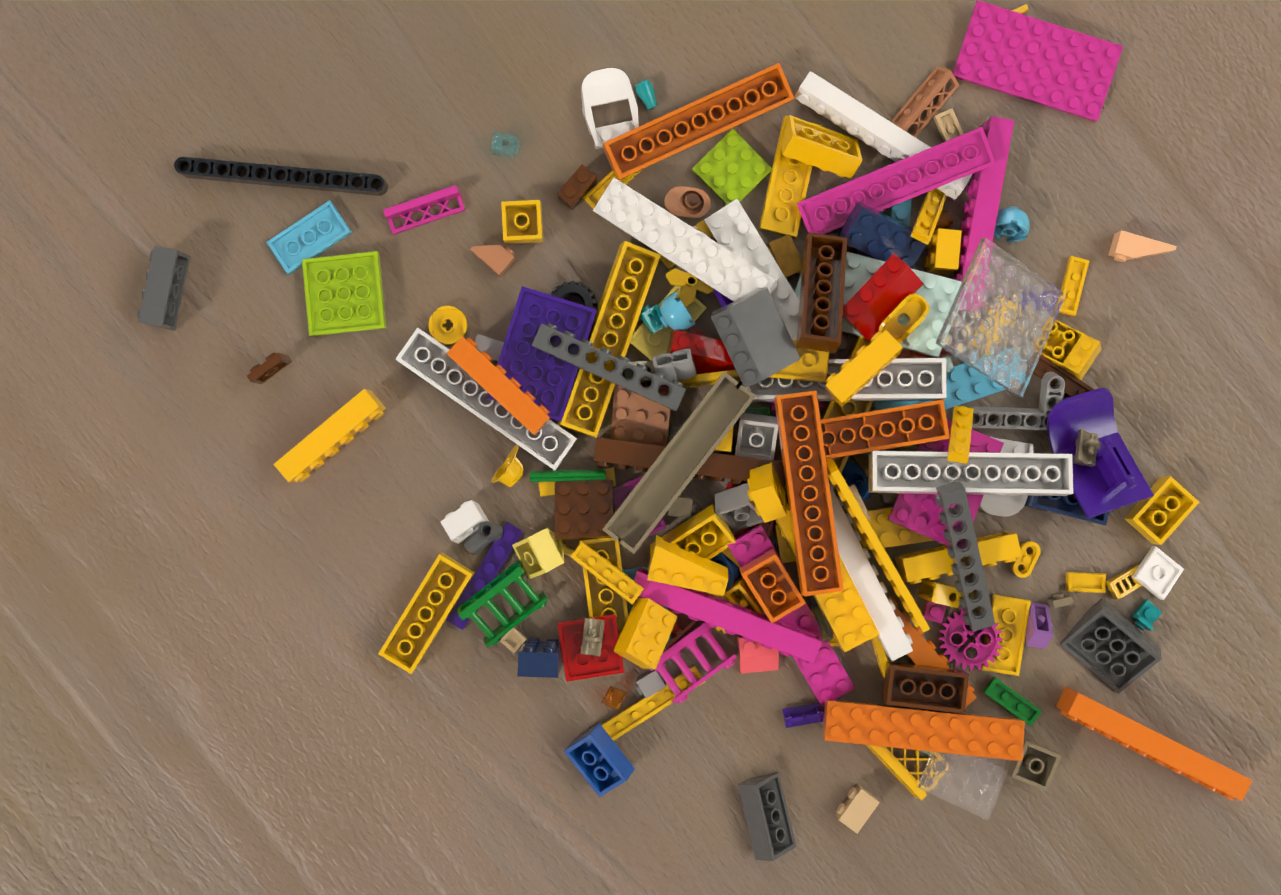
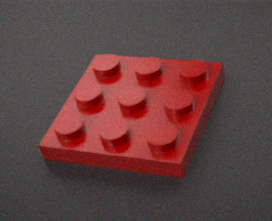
[557,614,624,682]

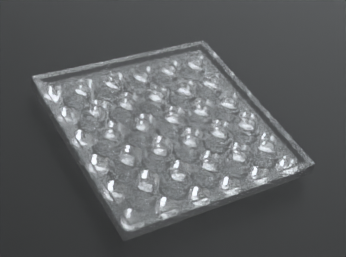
[935,238,1066,397]

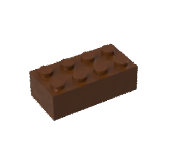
[882,661,969,713]

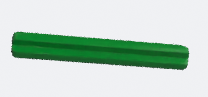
[530,469,606,482]

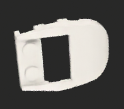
[581,68,639,149]
[979,437,1033,517]

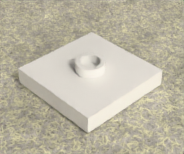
[1132,546,1184,600]

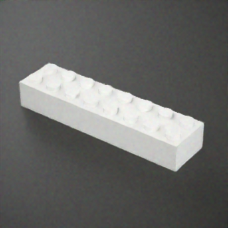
[704,199,800,340]

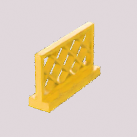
[866,745,951,800]

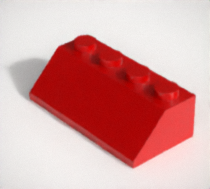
[842,253,924,342]
[667,330,736,374]

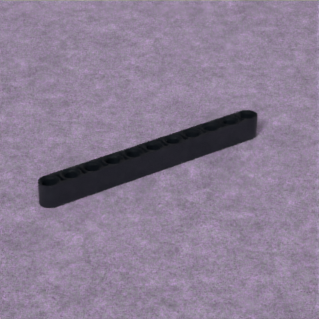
[174,157,388,196]

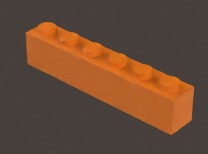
[446,336,551,435]

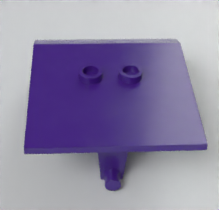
[1047,388,1154,519]

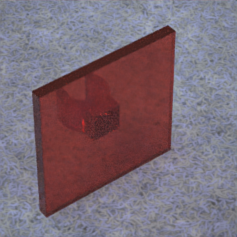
[665,620,698,649]

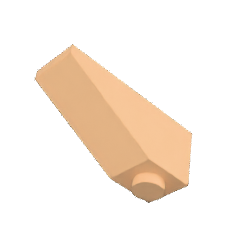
[1108,230,1177,262]

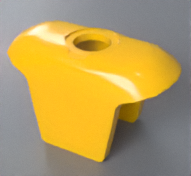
[879,293,930,343]

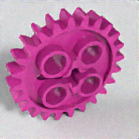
[939,609,1003,671]

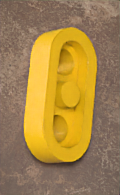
[1011,541,1041,578]

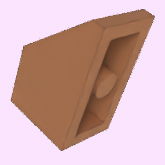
[470,245,516,277]

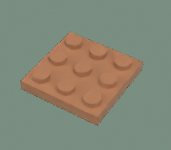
[610,384,671,447]

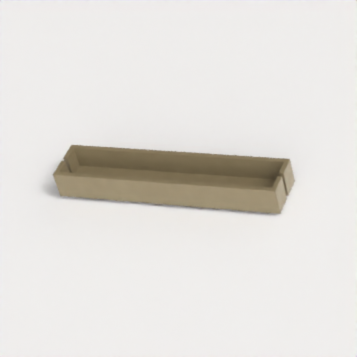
[602,371,756,554]

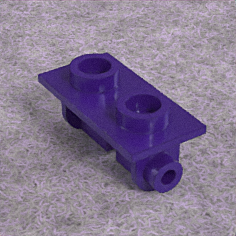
[782,703,824,728]

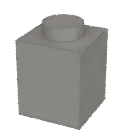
[635,670,666,698]

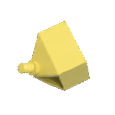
[512,528,574,579]

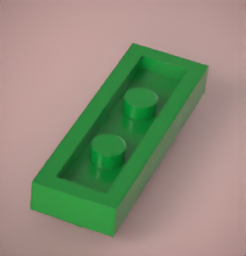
[982,676,1042,726]

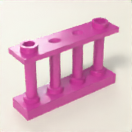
[649,622,737,704]

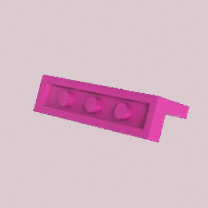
[383,185,466,235]

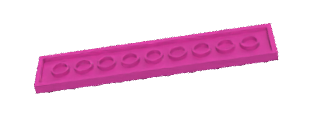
[797,127,996,234]
[728,524,855,706]

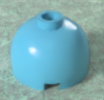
[993,206,1030,242]
[660,292,695,331]

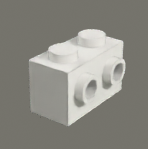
[441,500,489,544]

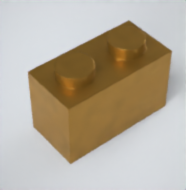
[767,234,802,279]

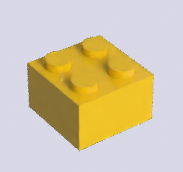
[501,200,543,244]
[924,228,962,275]
[747,463,787,523]

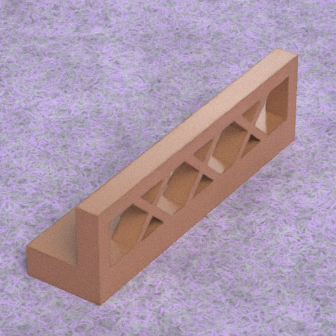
[891,66,960,138]

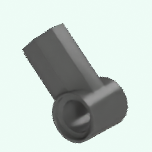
[463,522,503,555]

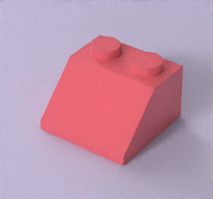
[737,635,779,674]

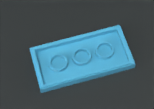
[266,200,352,275]

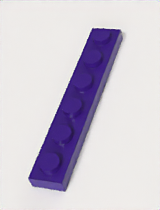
[447,522,524,630]

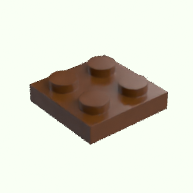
[247,352,293,384]

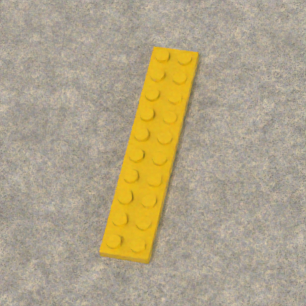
[826,457,930,633]

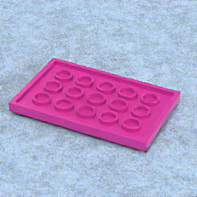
[887,419,1004,547]

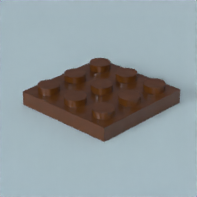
[555,480,613,540]

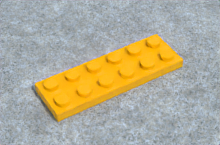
[759,115,821,238]

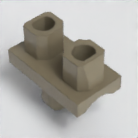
[1073,428,1101,467]
[581,618,605,656]

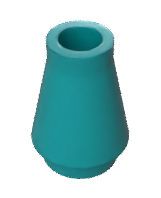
[635,79,658,110]

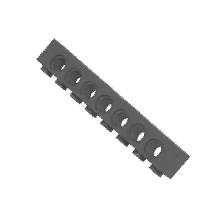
[532,322,686,411]
[935,481,995,631]

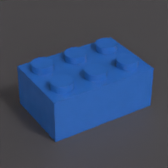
[564,723,635,797]

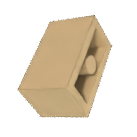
[836,784,880,834]

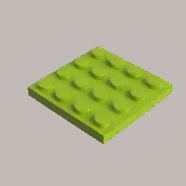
[302,251,386,336]

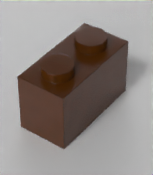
[557,164,597,210]

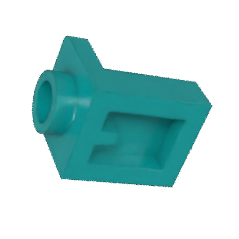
[638,305,665,335]
[1130,599,1162,631]

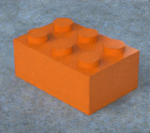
[739,549,806,623]

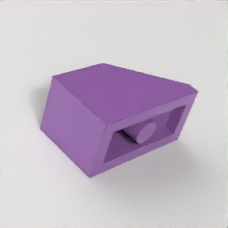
[1025,602,1053,649]

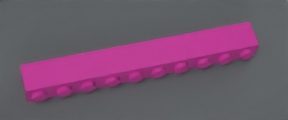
[634,567,822,663]

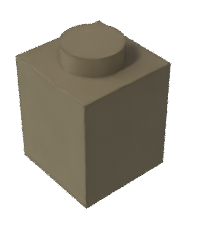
[667,497,696,518]

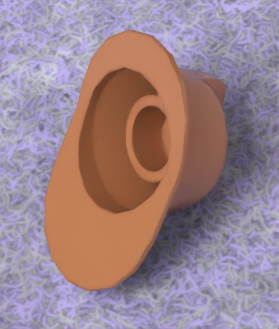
[664,186,711,218]

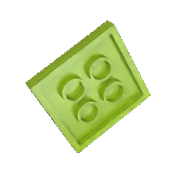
[692,129,772,205]

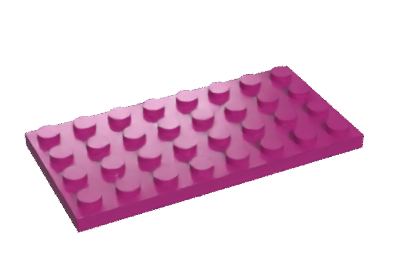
[952,0,1123,122]

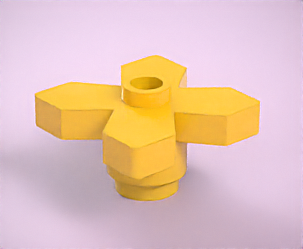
[666,268,714,308]

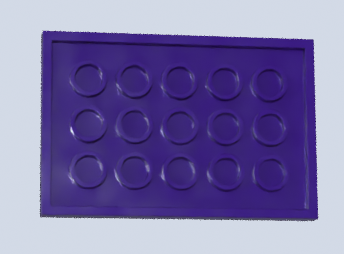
[487,286,597,421]

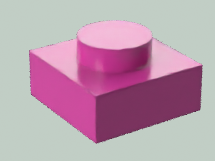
[923,600,946,623]

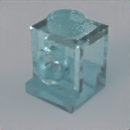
[490,131,521,158]

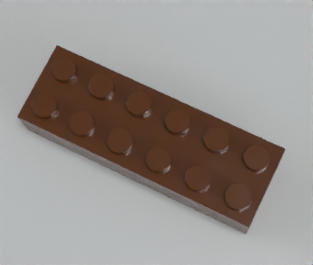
[796,232,847,353]

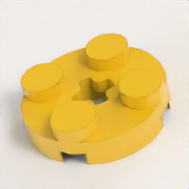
[428,306,468,345]

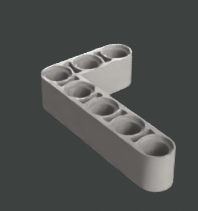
[968,372,1065,430]

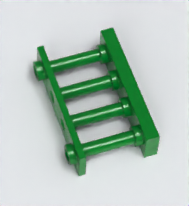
[457,561,548,648]

